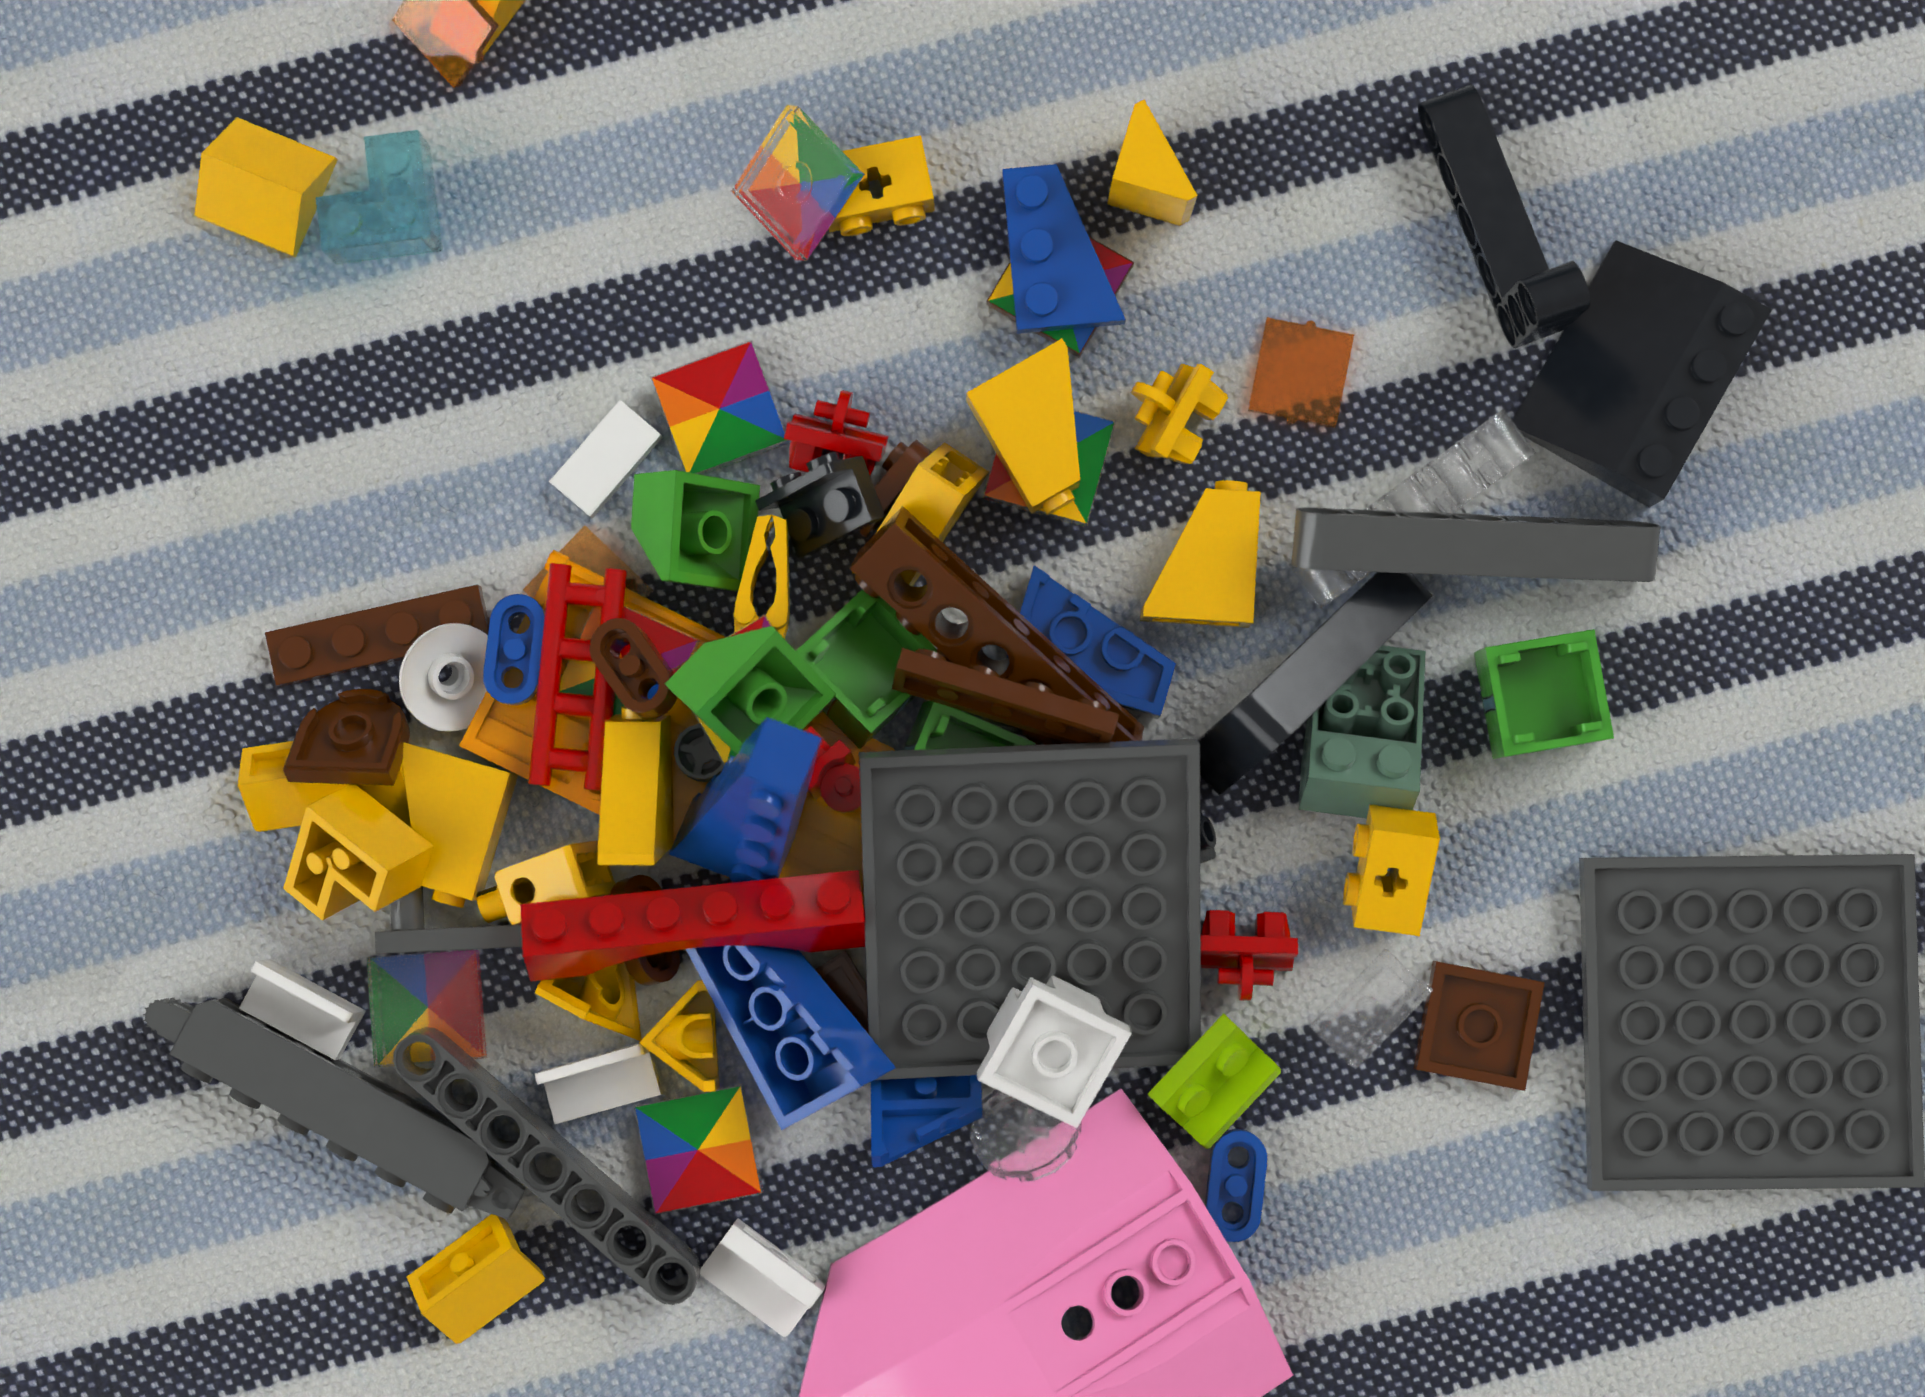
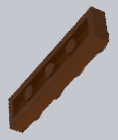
[265,584,489,687]
[892,648,1119,744]

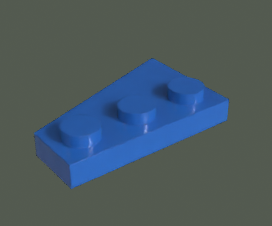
[1002,164,1126,334]
[1006,565,1176,717]

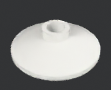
[399,623,488,732]

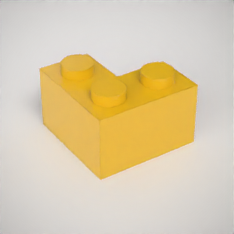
[283,784,434,921]

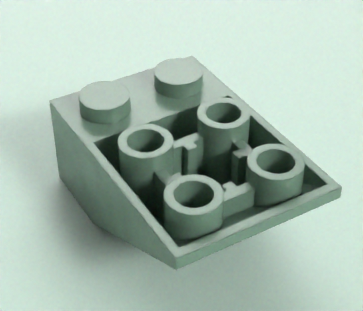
[1298,645,1426,819]

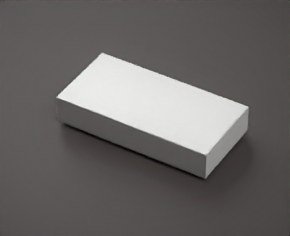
[549,400,663,519]

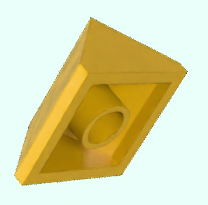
[1107,99,1198,226]
[195,117,338,258]

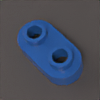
[483,594,545,706]
[1205,1129,1268,1242]

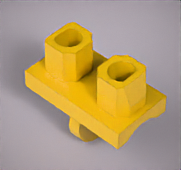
[1131,364,1228,464]

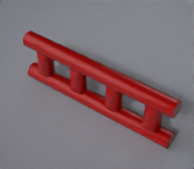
[528,563,627,791]

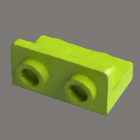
[1147,1013,1281,1149]

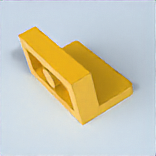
[238,741,347,832]
[407,1214,545,1344]

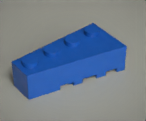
[669,717,822,883]
[686,946,896,1130]

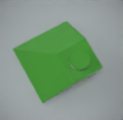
[631,470,760,592]
[665,626,837,755]

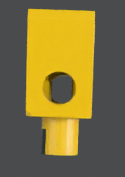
[477,840,615,925]

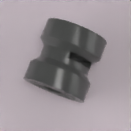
[674,724,725,782]

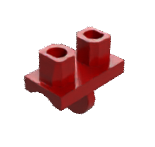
[784,390,889,476]
[805,726,861,813]
[1200,910,1298,1001]

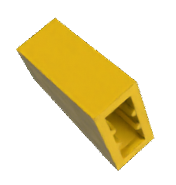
[966,339,1080,515]
[854,442,989,586]
[1140,480,1261,628]
[597,706,673,865]
[402,742,518,908]

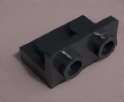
[755,452,885,558]

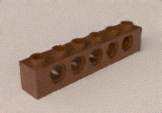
[850,506,1144,745]

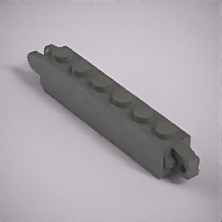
[143,998,526,1219]

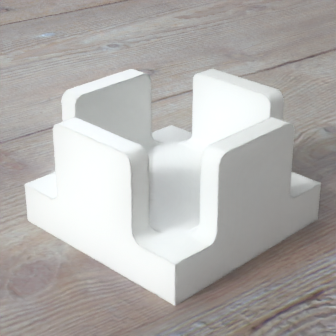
[977,975,1132,1128]

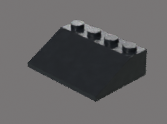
[1508,240,1772,507]

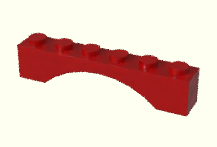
[520,870,865,981]

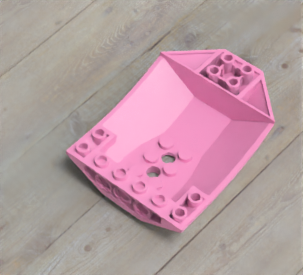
[798,1089,1293,1397]

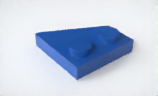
[871,1075,983,1167]

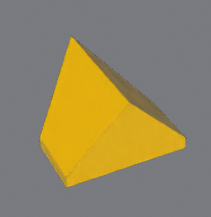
[535,962,642,1041]
[639,979,720,1092]

